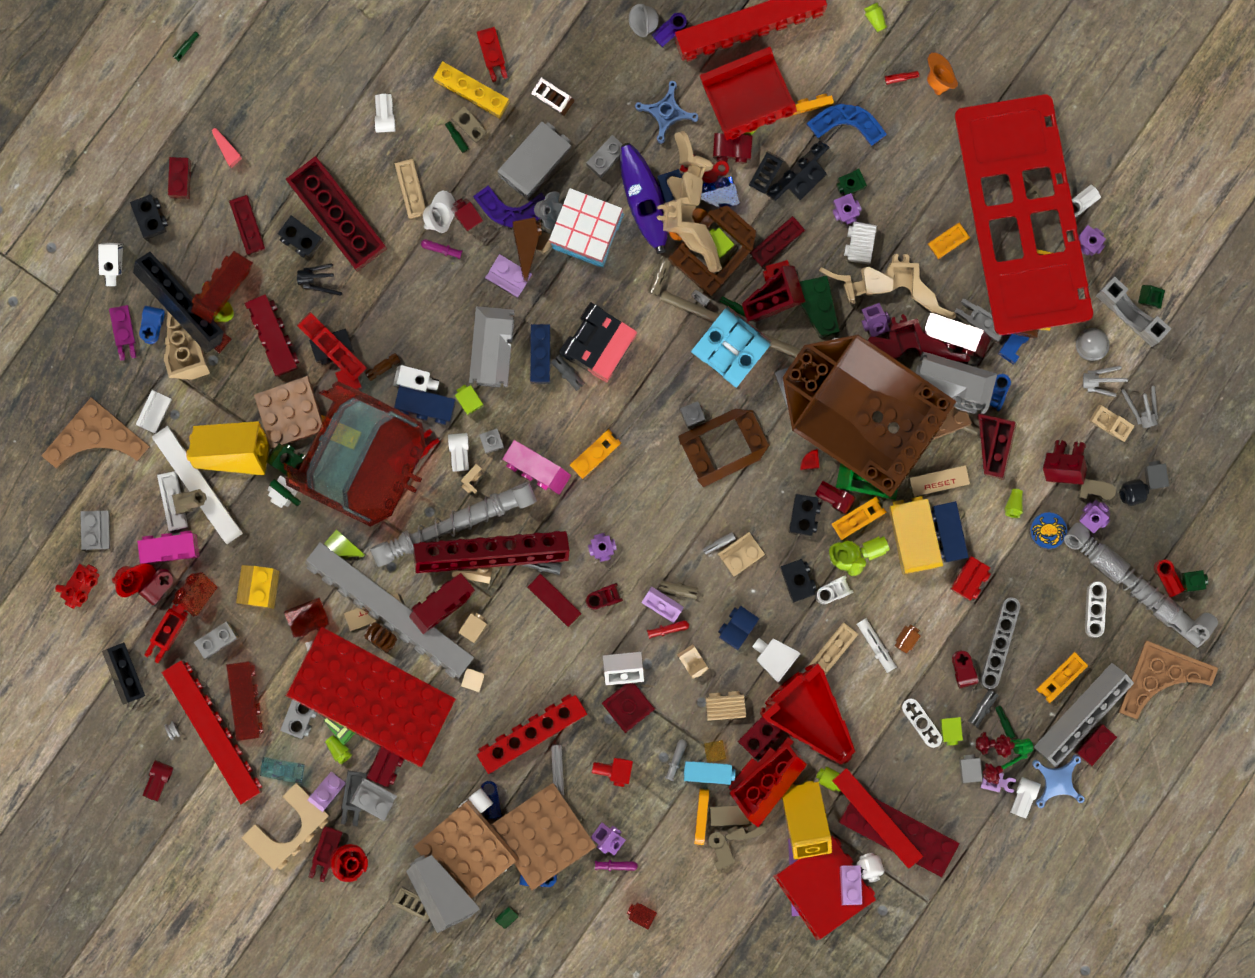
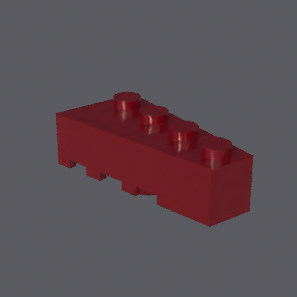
[244,294,300,377]

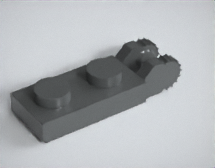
[341,770,367,826]

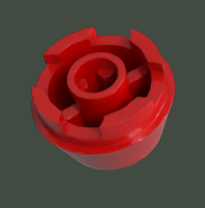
[330,844,368,882]

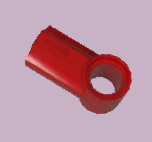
[1154,560,1185,598]

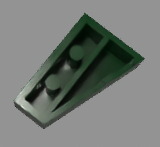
[799,276,840,338]

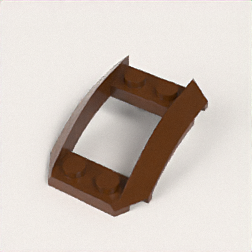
[668,205,756,296]
[678,408,770,488]

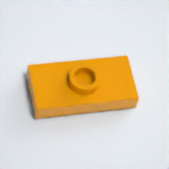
[928,222,970,259]

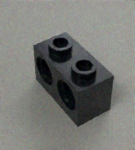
[130,194,168,240]
[277,215,323,258]
[789,494,821,536]

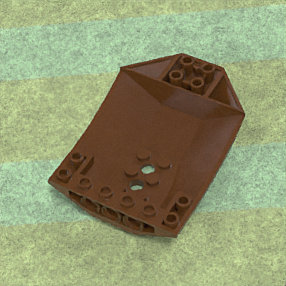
[783,335,957,497]

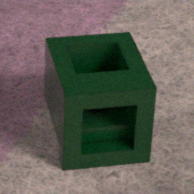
[836,169,867,196]

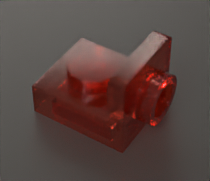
[626,902,657,930]

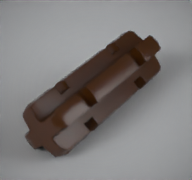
[365,353,400,381]

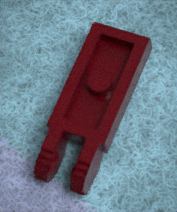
[308,826,343,883]

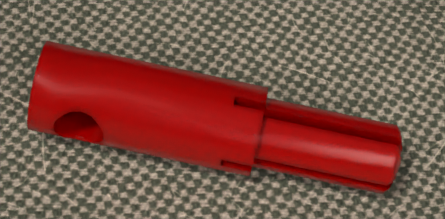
[885,71,919,85]

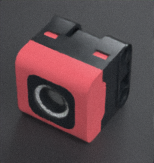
[559,302,637,383]

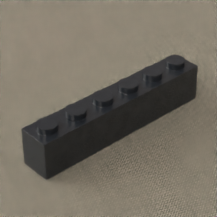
[133,252,224,353]

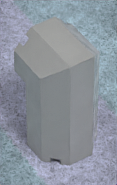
[469,306,515,387]
[915,352,997,413]

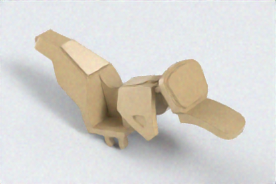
[657,131,722,273]
[819,254,956,319]

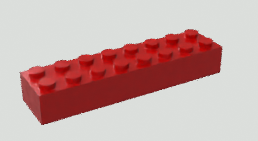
[674,0,827,62]

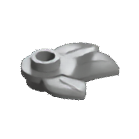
[534,191,563,229]

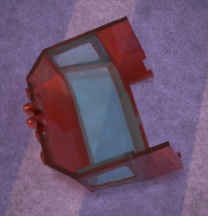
[283,381,426,527]

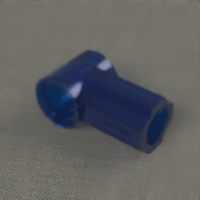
[480,780,502,819]

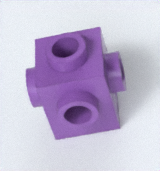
[832,193,862,225]
[1078,225,1106,256]
[861,303,890,337]
[1079,500,1110,534]
[588,533,617,562]
[590,822,626,855]

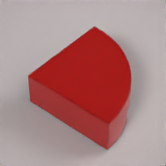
[800,449,820,470]

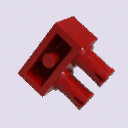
[592,757,633,787]

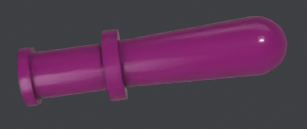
[421,239,463,259]
[595,860,638,871]

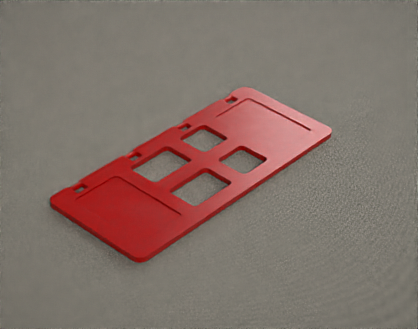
[955,94,1093,335]

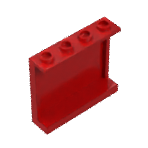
[699,47,797,140]
[773,836,876,940]

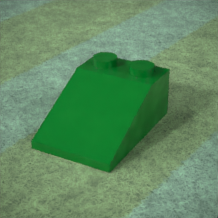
[836,463,898,500]

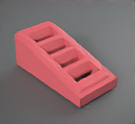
[212,128,242,168]

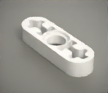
[902,699,942,748]

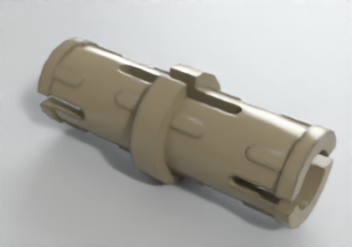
[648,256,671,296]
[659,580,698,600]

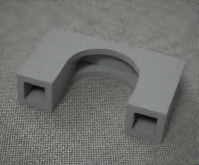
[1096,276,1171,347]

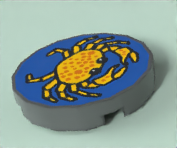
[1029,511,1068,550]

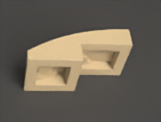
[1089,405,1134,442]

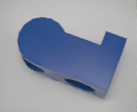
[998,334,1029,365]

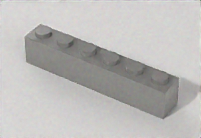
[1034,663,1134,767]

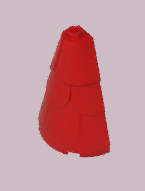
[760,663,855,765]

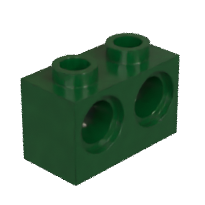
[266,443,314,485]

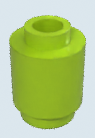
[860,536,890,561]
[816,766,840,792]

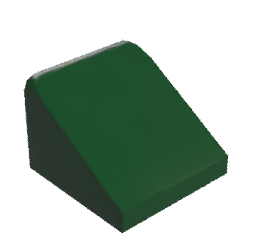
[1138,285,1165,308]
[495,906,518,929]

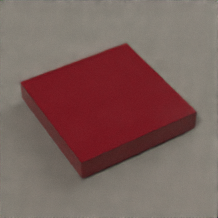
[601,683,655,733]

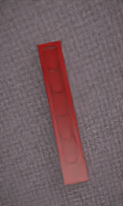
[832,768,923,869]

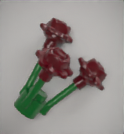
[976,732,1033,784]

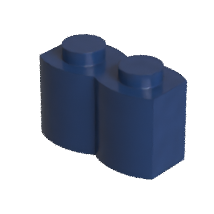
[718,606,760,651]

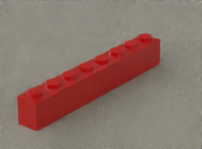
[161,660,263,805]

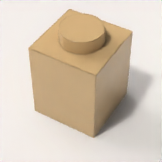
[458,613,487,643]

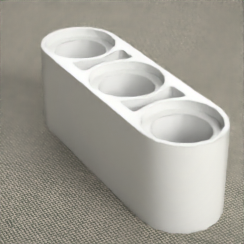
[1085,582,1107,638]

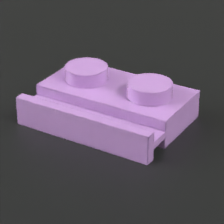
[485,254,532,298]

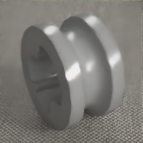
[164,721,180,740]

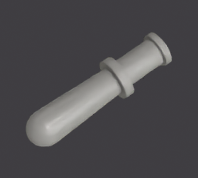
[665,739,687,781]

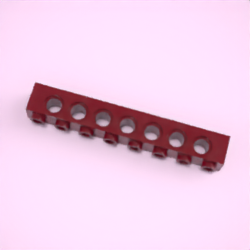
[413,531,570,573]

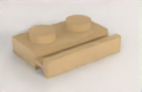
[718,532,765,577]

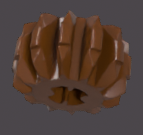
[364,622,397,653]

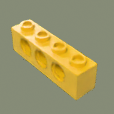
[433,61,510,119]

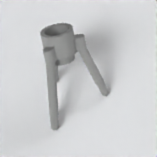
[1083,366,1128,397]
[1121,386,1158,428]

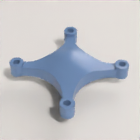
[635,81,698,144]
[1032,755,1085,808]

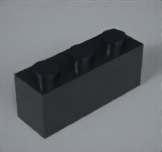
[102,642,145,705]

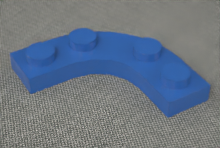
[807,104,887,146]

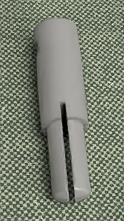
[703,532,736,554]

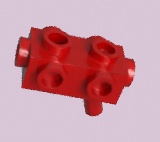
[55,564,100,609]

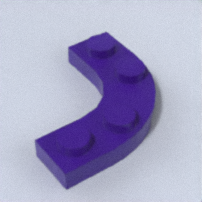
[473,185,545,228]

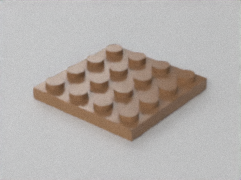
[491,783,596,891]
[414,799,519,899]

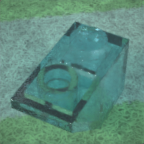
[260,757,305,783]

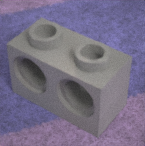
[586,135,623,179]
[194,621,239,659]
[280,700,317,739]

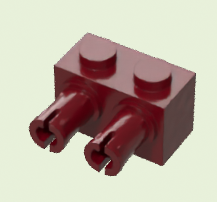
[1043,440,1087,485]

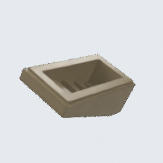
[392,886,429,922]

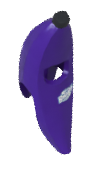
[620,143,668,254]

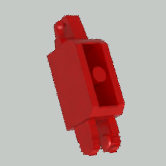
[144,599,190,663]

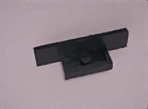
[766,141,830,201]

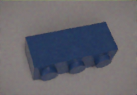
[530,324,550,384]
[394,386,456,425]
[931,501,969,563]

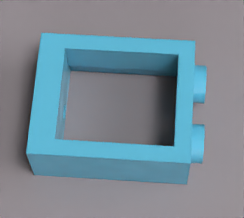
[683,761,735,785]

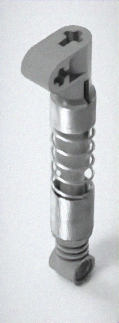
[1064,523,1218,648]

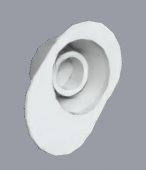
[423,191,455,233]

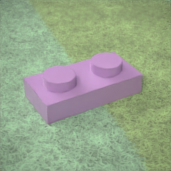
[642,587,684,623]
[308,772,346,812]
[840,865,862,905]

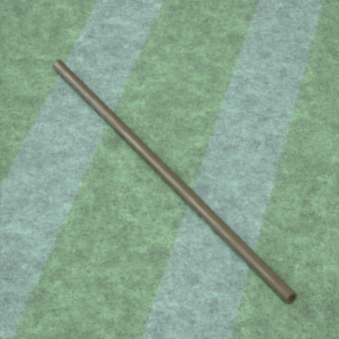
[660,291,980,435]

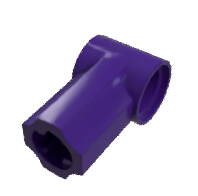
[651,13,687,47]

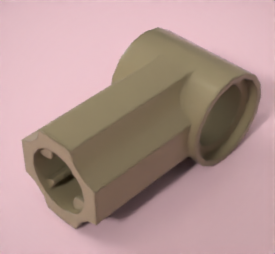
[172,489,207,515]

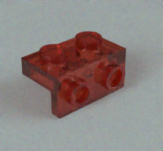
[172,572,218,617]
[284,597,330,638]

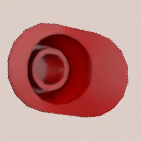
[112,563,156,598]

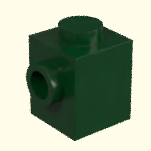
[1181,570,1208,592]

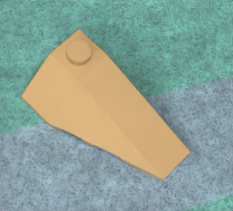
[164,311,210,380]

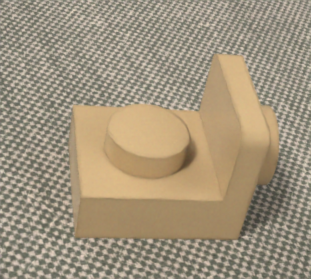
[461,464,482,494]

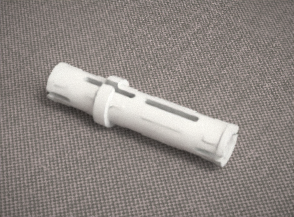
[856,618,897,673]

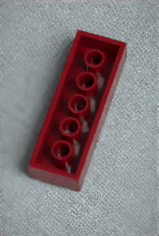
[285,156,387,272]
[838,796,960,877]

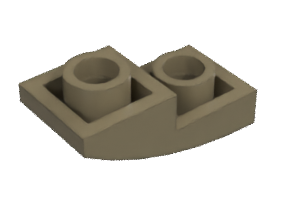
[725,824,767,840]

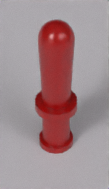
[647,621,689,639]

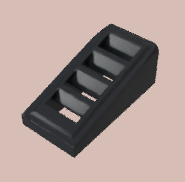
[749,151,784,194]

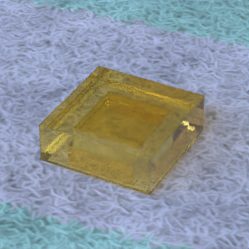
[704,740,726,762]

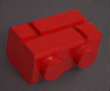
[950,556,991,601]

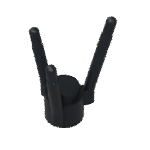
[297,263,342,296]

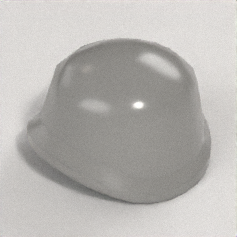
[629,4,659,37]
[1076,328,1109,361]

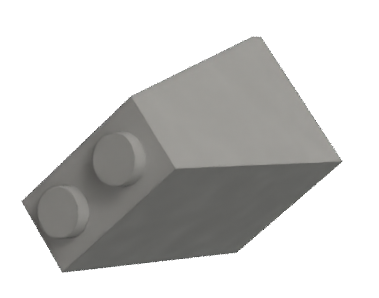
[497,121,572,200]
[406,855,480,933]

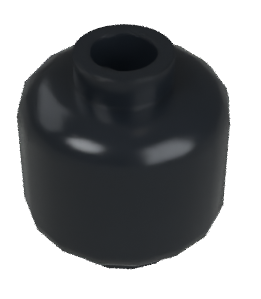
[1119,479,1149,506]

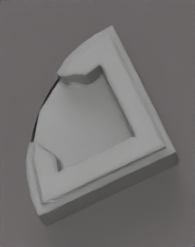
[691,290,710,307]

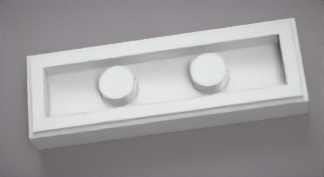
[157,471,188,531]

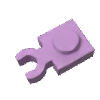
[980,773,1016,793]

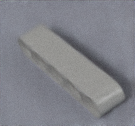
[980,597,1020,689]

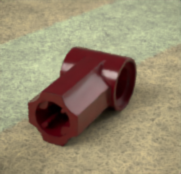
[814,481,855,515]
[142,760,174,802]

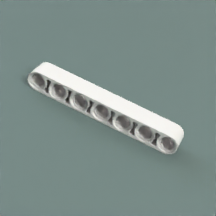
[152,425,243,544]

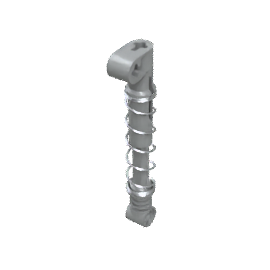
[370,481,537,567]

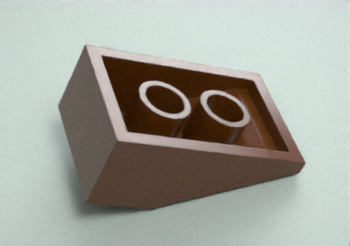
[512,217,542,282]

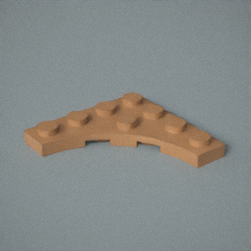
[41,398,150,468]
[1118,641,1218,719]

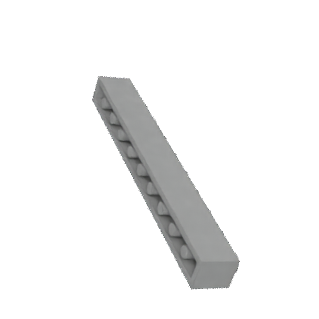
[305,542,474,679]

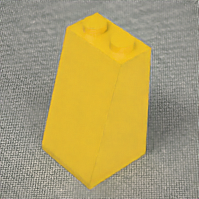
[186,421,270,475]
[889,496,943,575]
[236,565,280,609]
[782,781,832,860]

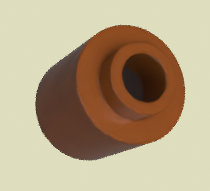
[894,624,921,654]

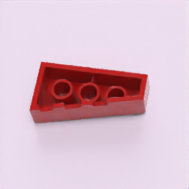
[730,743,807,827]

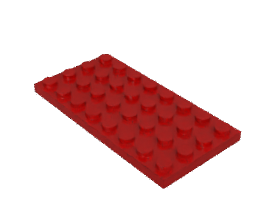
[285,626,456,768]

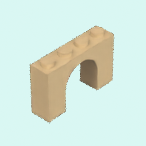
[242,782,330,871]

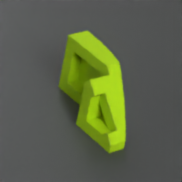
[324,529,365,559]

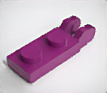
[109,305,137,361]

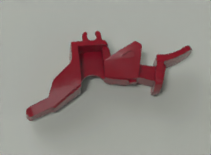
[867,314,970,364]

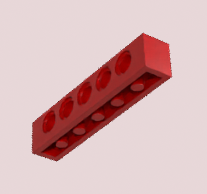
[477,693,587,774]

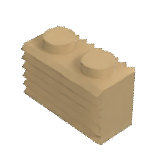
[705,691,746,721]

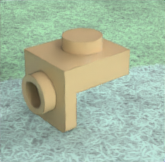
[677,644,709,679]

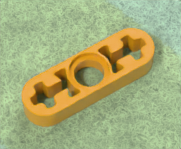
[694,788,709,845]

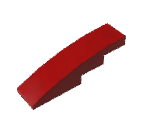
[297,312,366,381]
[728,737,794,790]

